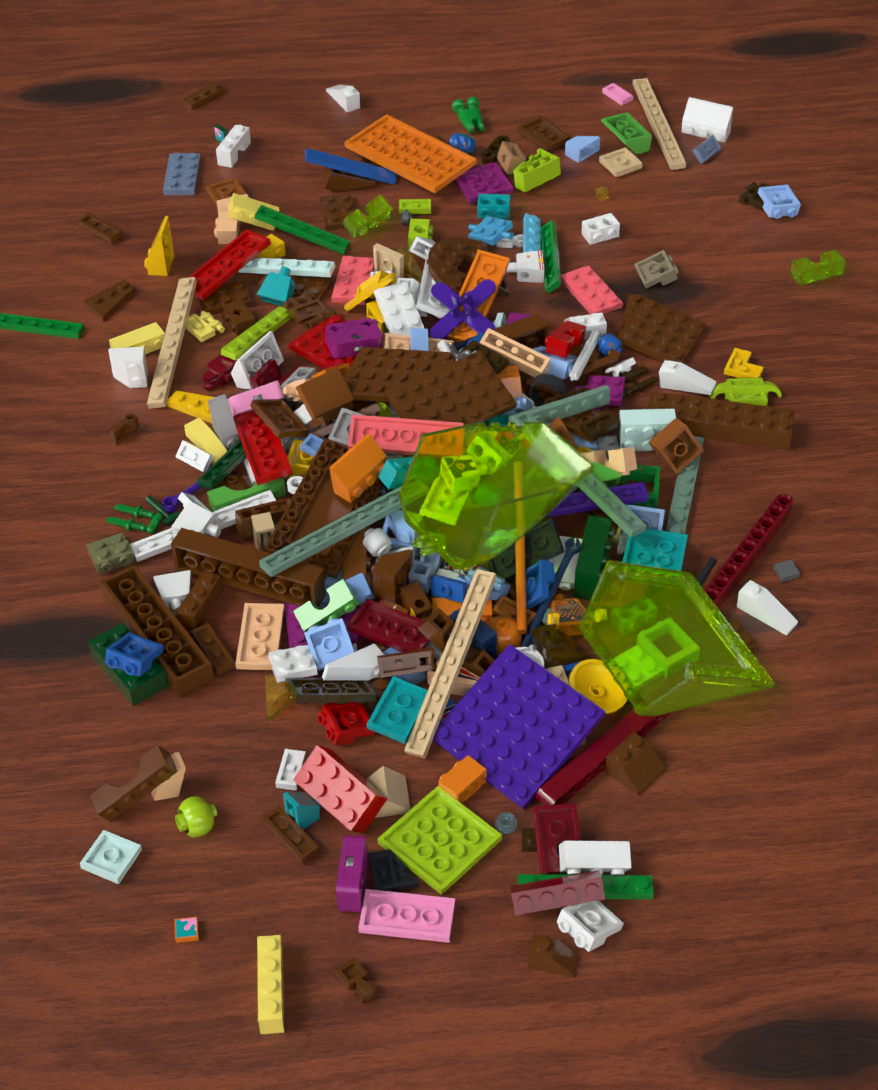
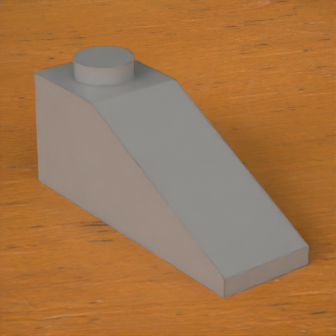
[208,394,239,451]

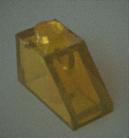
[265,675,292,720]

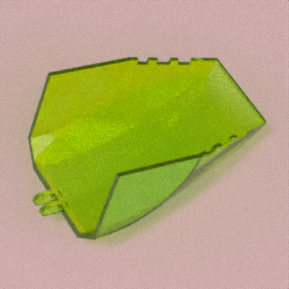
[399,422,595,570]

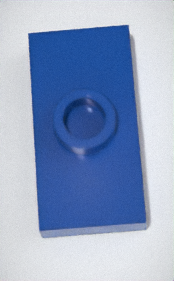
[431,574,467,603]

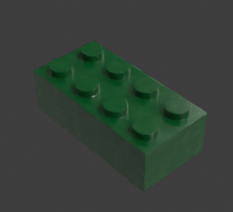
[573,515,614,601]
[88,622,168,706]

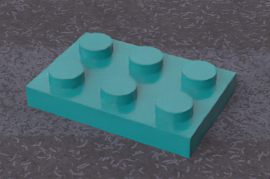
[367,676,428,744]

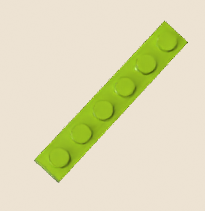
[221,306,293,360]

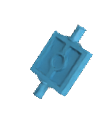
[468,216,514,246]

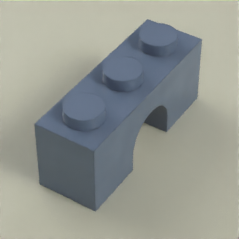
[408,533,446,594]

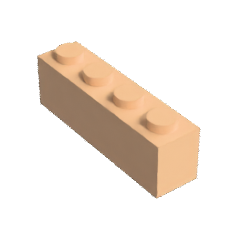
[480,328,551,378]

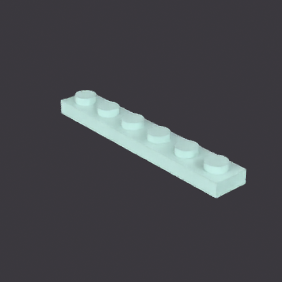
[239,258,336,277]

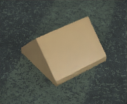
[366,766,411,818]

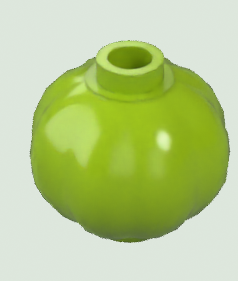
[175,796,217,837]

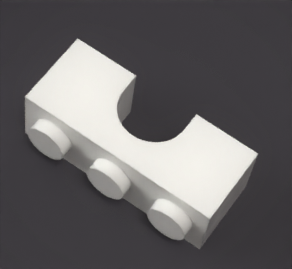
[216,124,251,168]

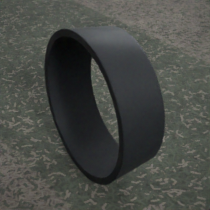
[529,374,569,407]

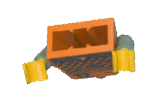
[542,594,606,636]

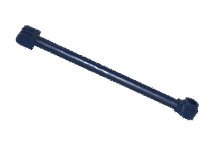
[521,537,581,648]

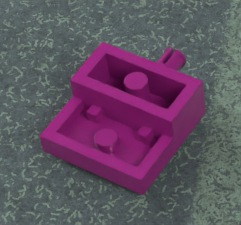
[575,375,625,411]

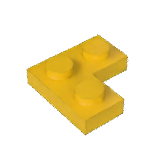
[724,348,763,378]

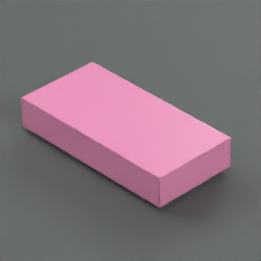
[602,83,633,105]

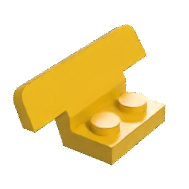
[344,270,396,311]

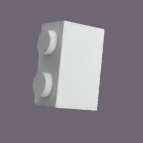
[564,313,607,339]
[108,347,148,388]

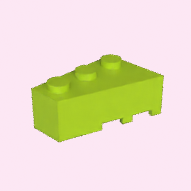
[513,148,561,192]

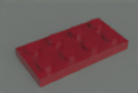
[347,598,431,652]

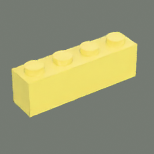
[257,935,284,1034]

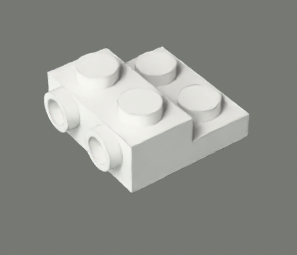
[557,901,624,952]

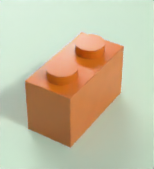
[438,755,487,804]

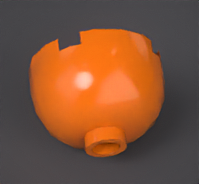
[487,615,522,656]

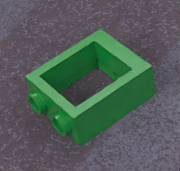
[621,465,660,508]

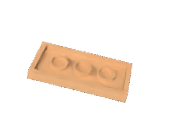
[236,603,285,670]

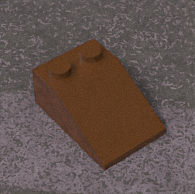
[322,161,375,192]

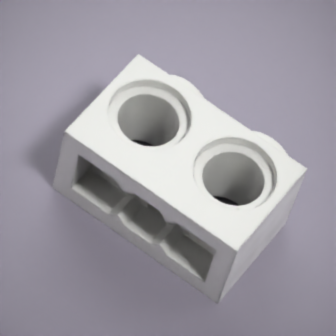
[581,213,620,245]

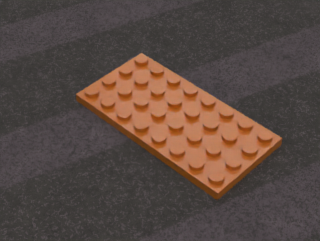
[345,114,477,193]

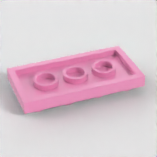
[359,889,455,943]

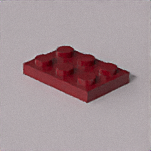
[531,803,581,874]

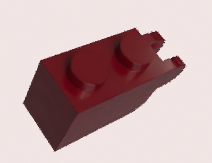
[202,354,240,391]

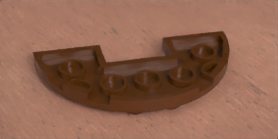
[427,237,491,295]

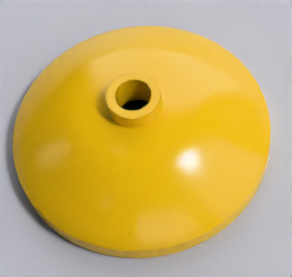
[569,659,629,714]

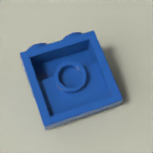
[526,559,555,609]
[105,632,164,676]

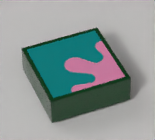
[214,124,228,142]

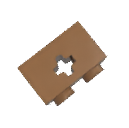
[497,141,526,175]

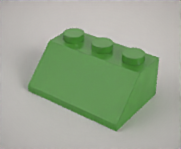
[601,112,652,154]

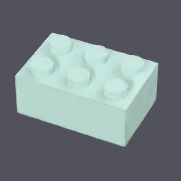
[618,409,676,451]

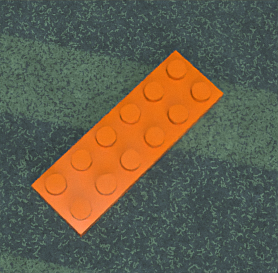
[446,250,510,342]

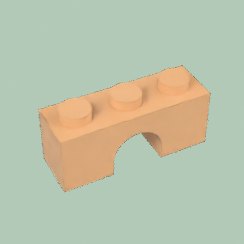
[579,447,637,476]

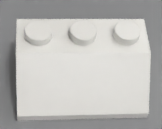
[681,97,733,143]
[231,331,284,390]

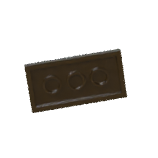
[285,678,376,705]

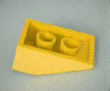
[145,216,174,276]

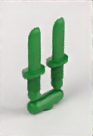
[106,504,163,534]

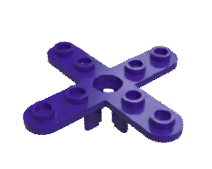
[430,279,496,339]

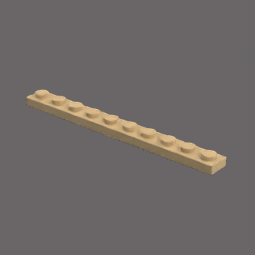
[633,78,686,170]
[147,277,197,409]
[404,569,497,759]

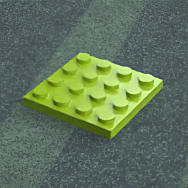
[377,786,502,895]

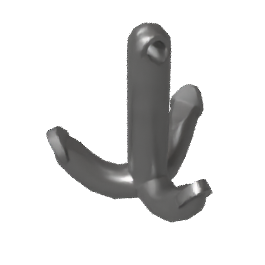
[449,342,477,361]

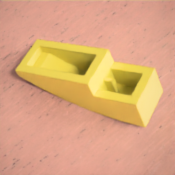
[184,418,227,465]

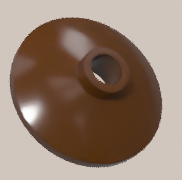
[215,472,251,491]

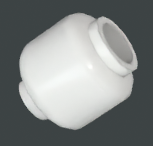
[363,528,391,557]

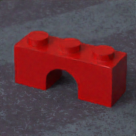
[545,320,586,358]

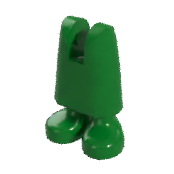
[452,97,484,134]

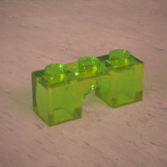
[342,195,393,238]
[790,249,846,286]

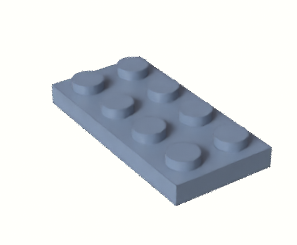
[163,153,201,195]

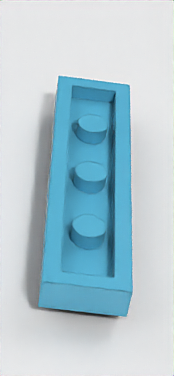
[523,213,541,253]

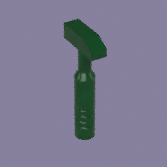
[145,495,180,527]

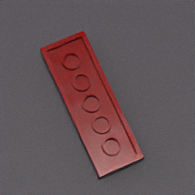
[188,229,271,301]
[233,410,293,486]

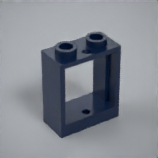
[449,608,497,660]

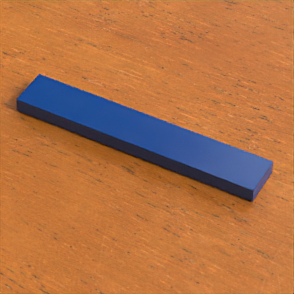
[305,148,396,184]

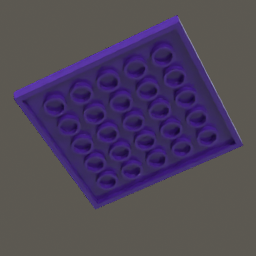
[432,644,606,810]

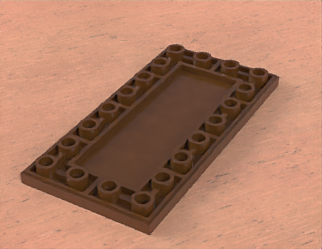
[264,439,384,579]

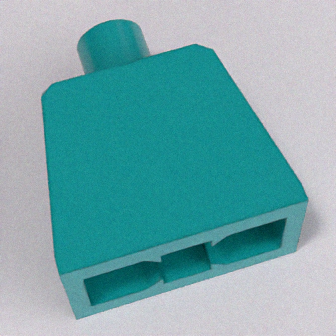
[257,266,295,308]

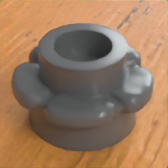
[401,210,412,226]

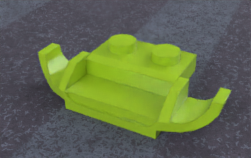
[710,378,782,406]

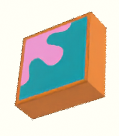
[175,917,199,943]

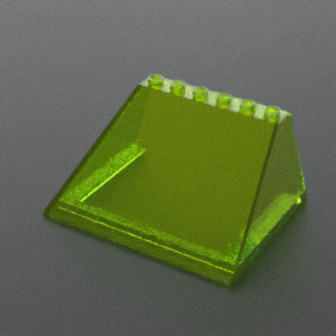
[579,560,776,716]

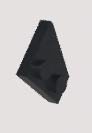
[368,849,419,892]

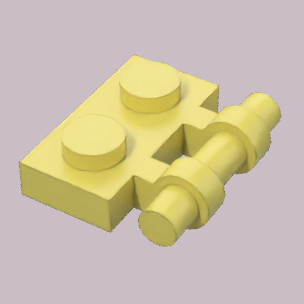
[185,311,225,342]

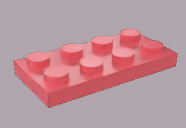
[332,256,374,305]
[561,265,623,314]

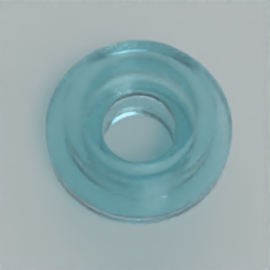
[495,812,517,834]

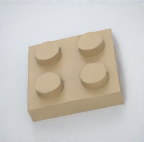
[599,147,642,177]
[373,243,404,282]

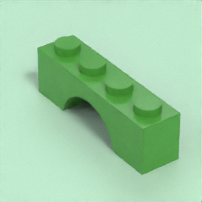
[207,478,286,512]

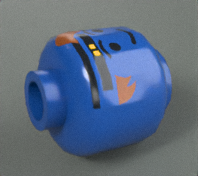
[596,333,623,357]

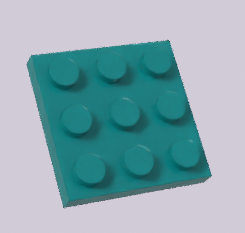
[621,528,688,582]

